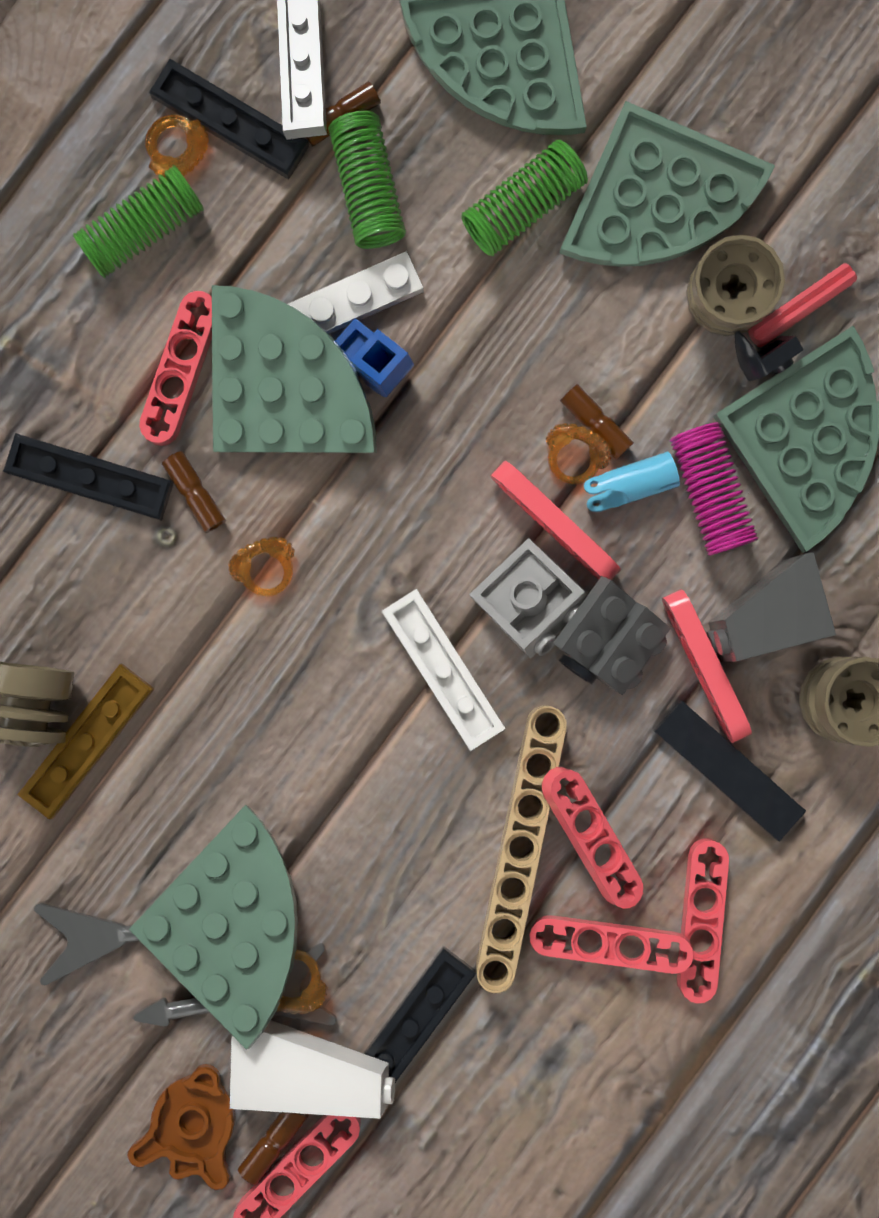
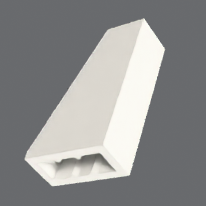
[230,1020,395,1119]

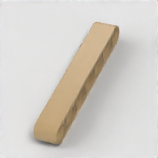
[476,705,567,993]

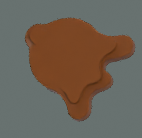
[127,1064,236,1190]

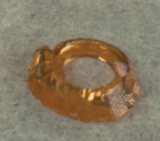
[145,114,209,180]
[545,423,612,485]
[228,537,295,597]
[277,950,328,1015]

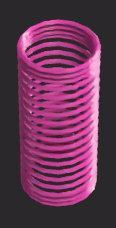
[669,422,759,556]

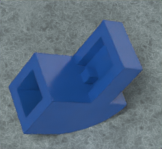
[335,318,414,397]

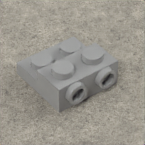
[469,538,587,659]

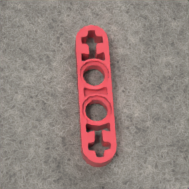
[139,291,212,446]
[490,461,621,581]
[662,589,752,743]
[542,767,643,909]
[677,838,729,1004]
[530,915,694,974]
[233,1115,361,1218]

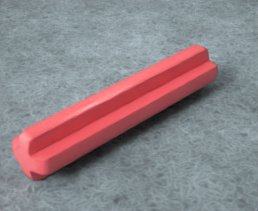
[748,263,857,347]

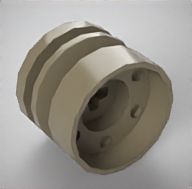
[686,235,785,336]
[799,657,879,747]
[0,662,75,747]

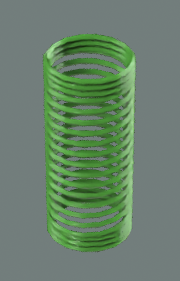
[328,111,406,249]
[461,139,588,256]
[73,165,204,278]

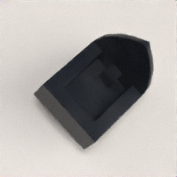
[735,331,804,382]

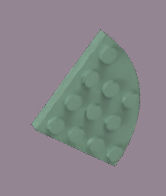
[399,0,587,135]
[559,101,775,267]
[212,285,377,453]
[713,326,879,553]
[129,805,298,1050]

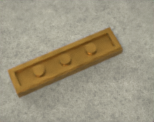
[17,664,154,820]

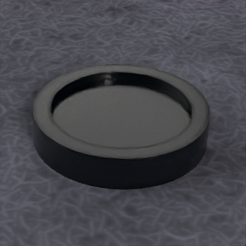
[559,654,597,685]

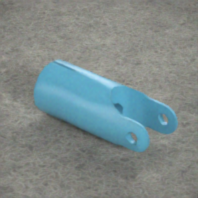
[584,452,680,512]

